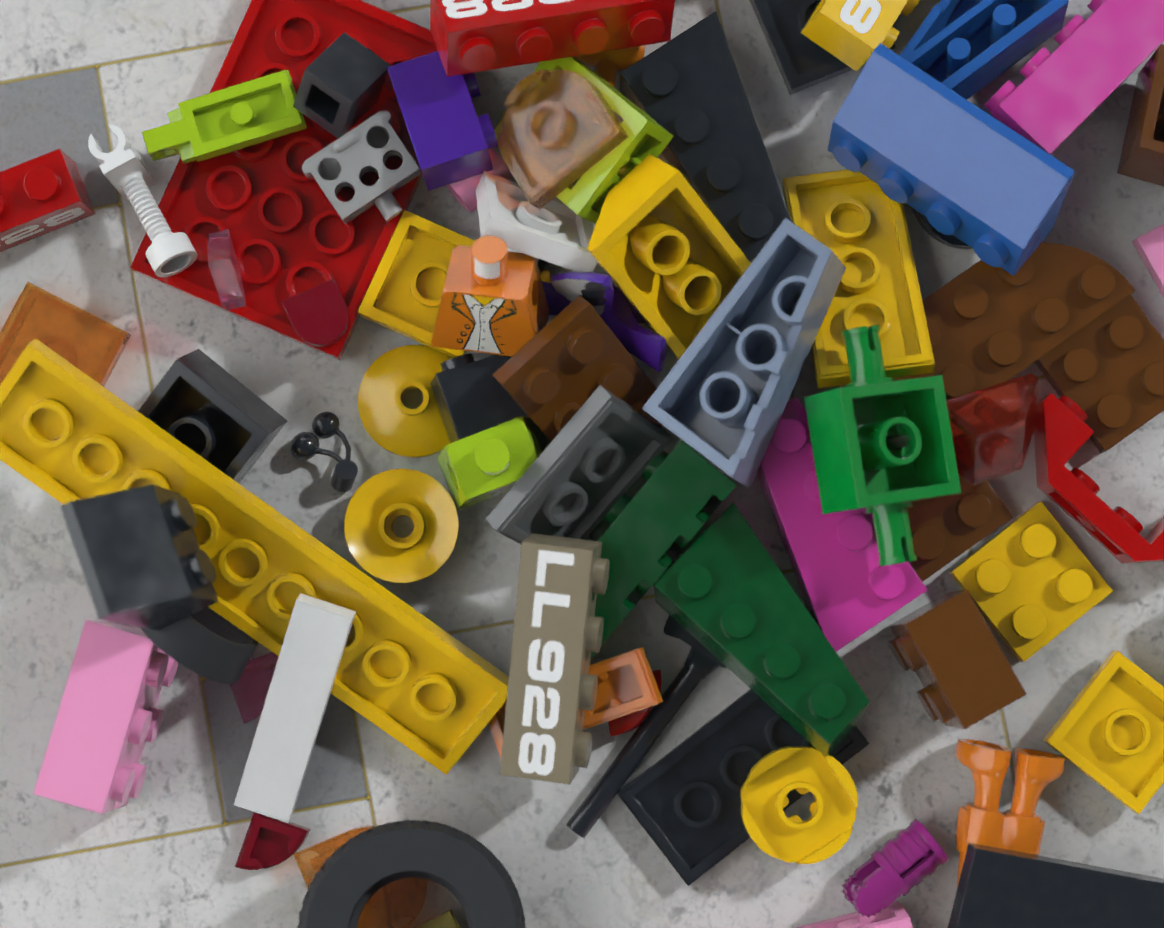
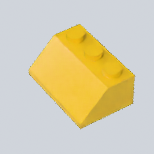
[587,154,751,360]

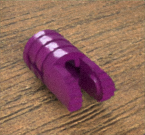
[842,819,949,918]

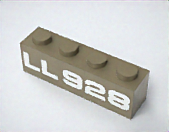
[500,534,609,785]

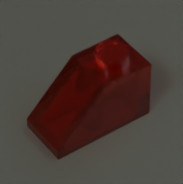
[946,373,1039,486]

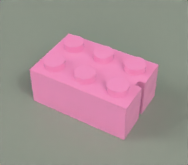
[33,620,179,814]

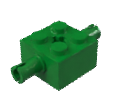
[804,325,961,566]

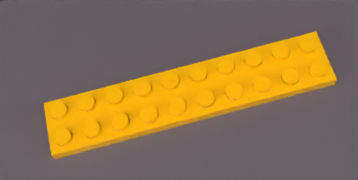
[0,338,509,775]

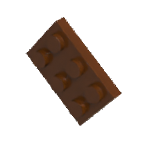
[493,295,663,443]

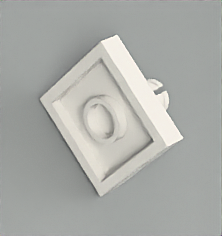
[475,171,597,272]

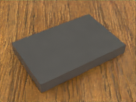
[486,385,672,545]

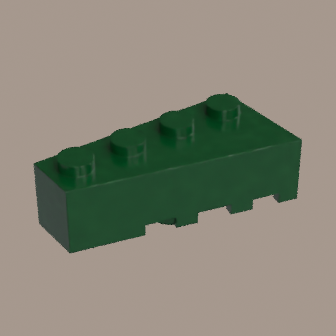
[585,440,737,659]
[654,502,870,757]

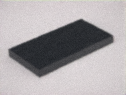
[617,689,870,886]
[948,843,1164,928]

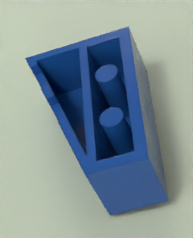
[899,0,1069,100]

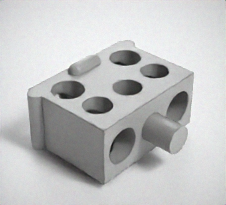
[302,111,420,224]

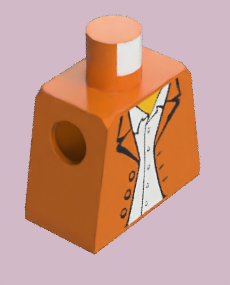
[431,236,549,357]

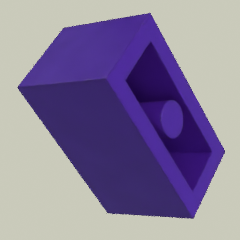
[387,51,498,191]

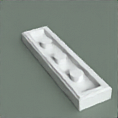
[234,593,356,823]

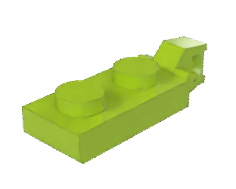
[142,70,307,163]

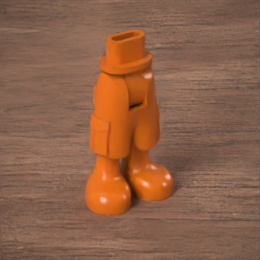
[955,739,1065,887]

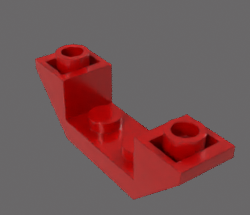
[1032,393,1164,563]

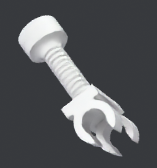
[88,124,198,277]

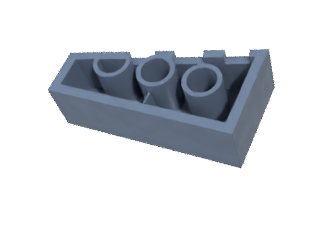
[642,218,846,489]

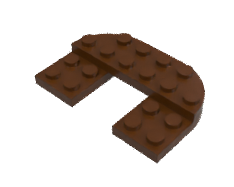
[837,243,1164,582]

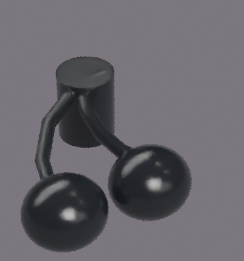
[290,412,358,492]

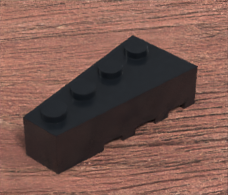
[619,11,792,263]

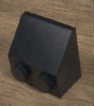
[60,484,219,631]

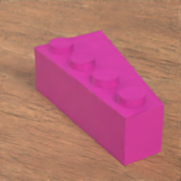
[984,0,1164,155]
[757,397,927,652]

